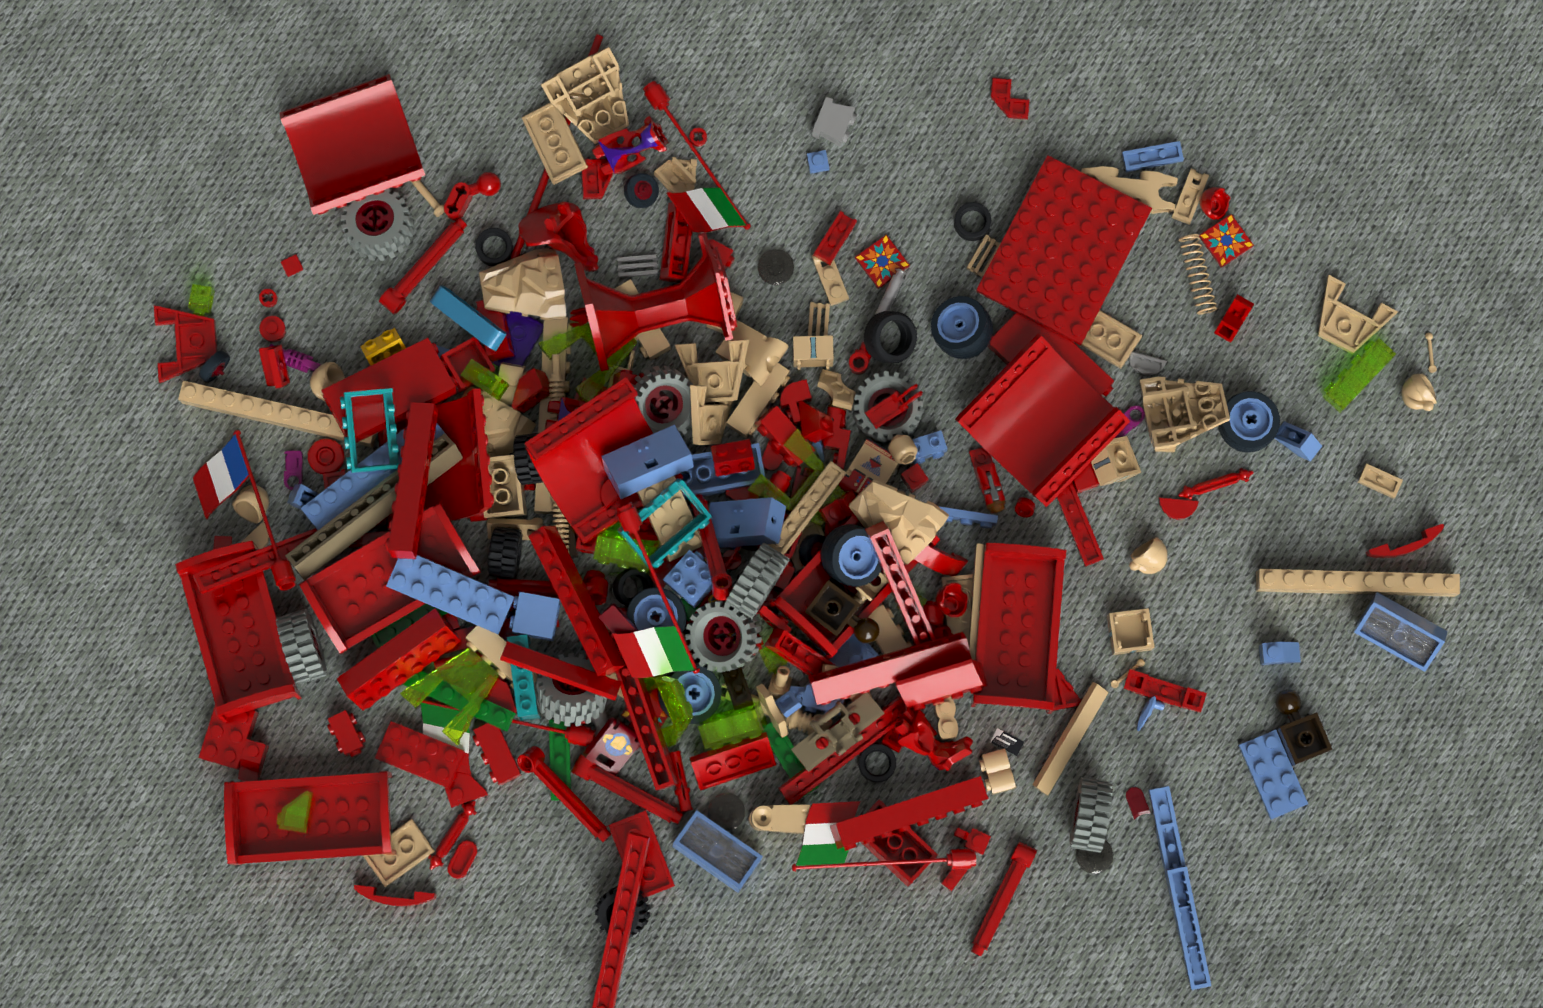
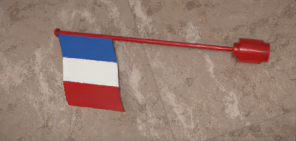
[193,430,296,590]

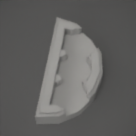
[1128,351,1167,376]

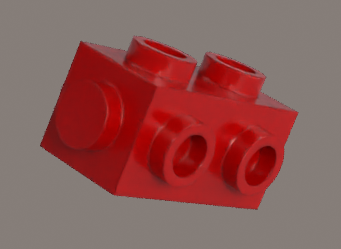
[327,710,366,757]

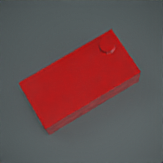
[860,799,938,887]

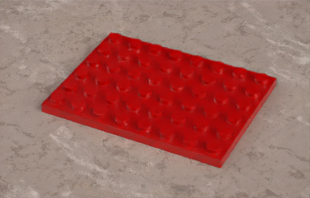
[976,155,1152,345]

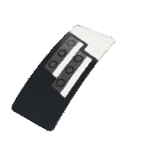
[990,728,1024,756]

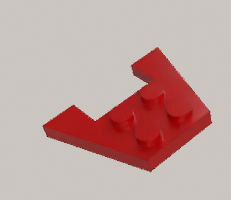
[154,305,217,383]

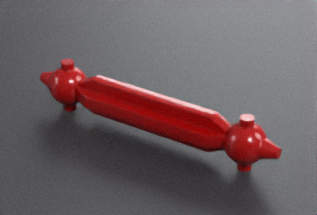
[1178,468,1254,500]
[428,800,477,870]

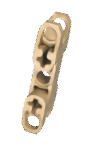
[1081,166,1178,214]

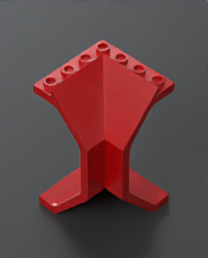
[574,232,738,372]

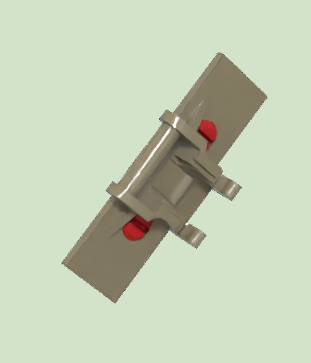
[791,693,884,772]

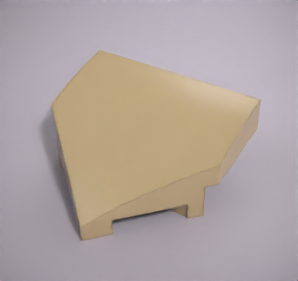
[654,157,697,193]

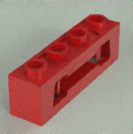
[659,202,692,283]
[764,628,836,676]

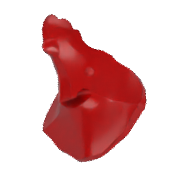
[518,202,599,272]

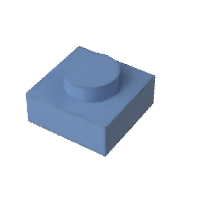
[807,150,829,174]
[775,690,802,718]

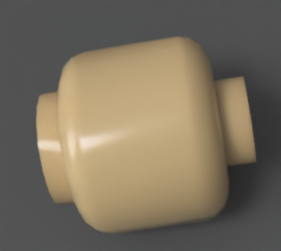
[888,435,918,465]

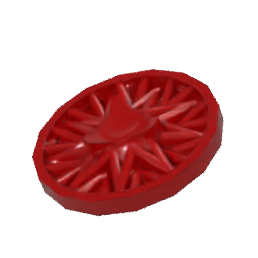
[307,438,345,475]

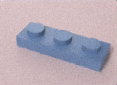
[1122,141,1184,172]
[939,506,998,528]

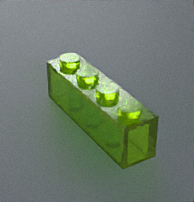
[1323,338,1396,413]

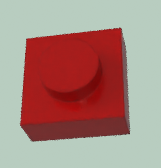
[882,728,904,753]

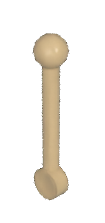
[1425,332,1437,373]
[1111,659,1145,688]

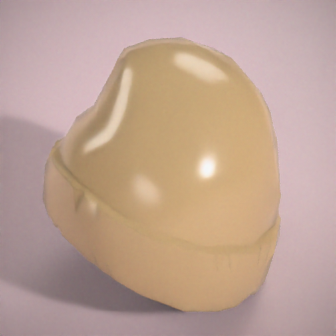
[310,362,345,401]
[1401,373,1437,411]
[232,485,269,524]
[1129,537,1167,574]

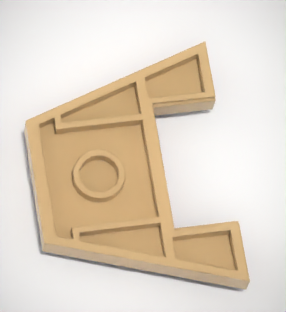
[1318,275,1398,355]
[675,339,749,402]
[690,385,733,445]

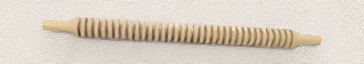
[549,354,570,554]

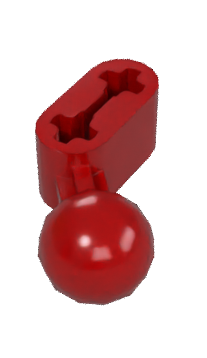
[444,172,501,221]

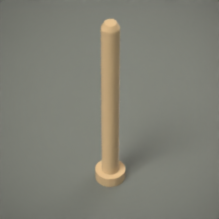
[410,180,444,217]

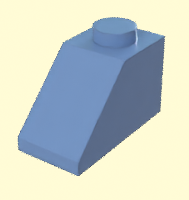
[1275,421,1322,462]
[287,484,319,510]
[1259,642,1301,665]

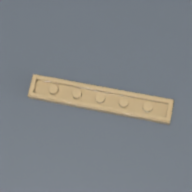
[768,461,847,555]
[968,544,985,661]
[1032,682,1108,795]

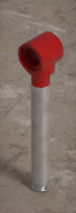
[849,269,906,375]

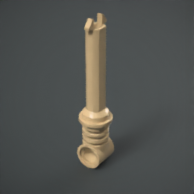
[721,683,833,735]

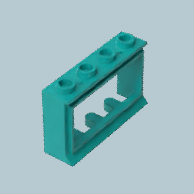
[340,388,399,473]
[617,478,712,568]
[507,634,541,721]

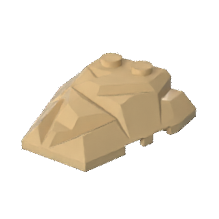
[540,47,629,144]
[479,248,566,320]
[1140,377,1230,450]
[461,387,536,457]
[849,479,949,565]

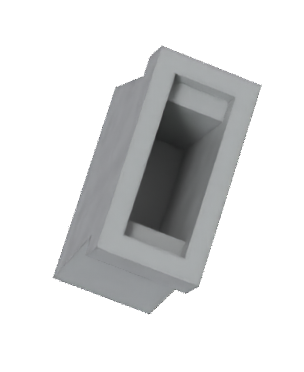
[812,97,857,147]

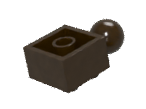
[805,577,880,644]
[1275,689,1333,766]

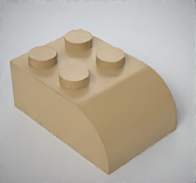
[484,455,527,519]

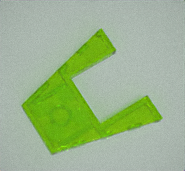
[538,323,637,403]
[747,429,845,526]
[400,648,499,746]
[643,675,693,748]

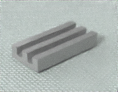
[617,254,658,278]

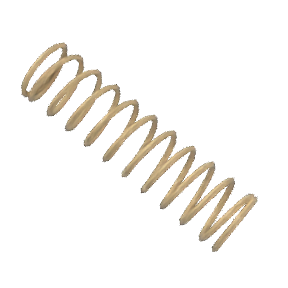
[1178,234,1217,315]

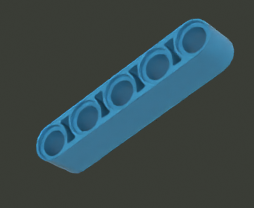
[430,285,507,351]

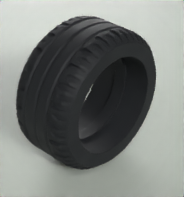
[863,311,917,363]

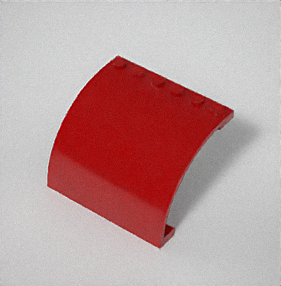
[279,74,425,215]
[955,333,1130,507]
[524,377,683,544]
[378,389,494,528]

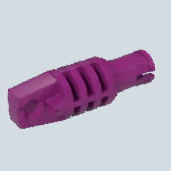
[270,344,321,373]

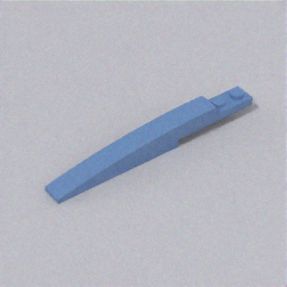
[1148,786,1211,990]

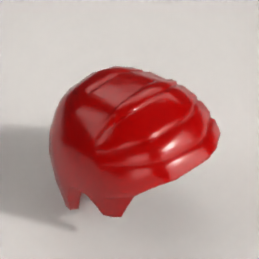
[1199,187,1231,220]
[935,583,968,618]

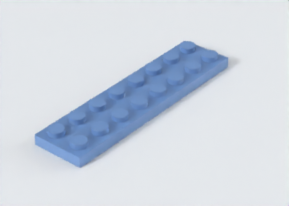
[301,424,446,530]

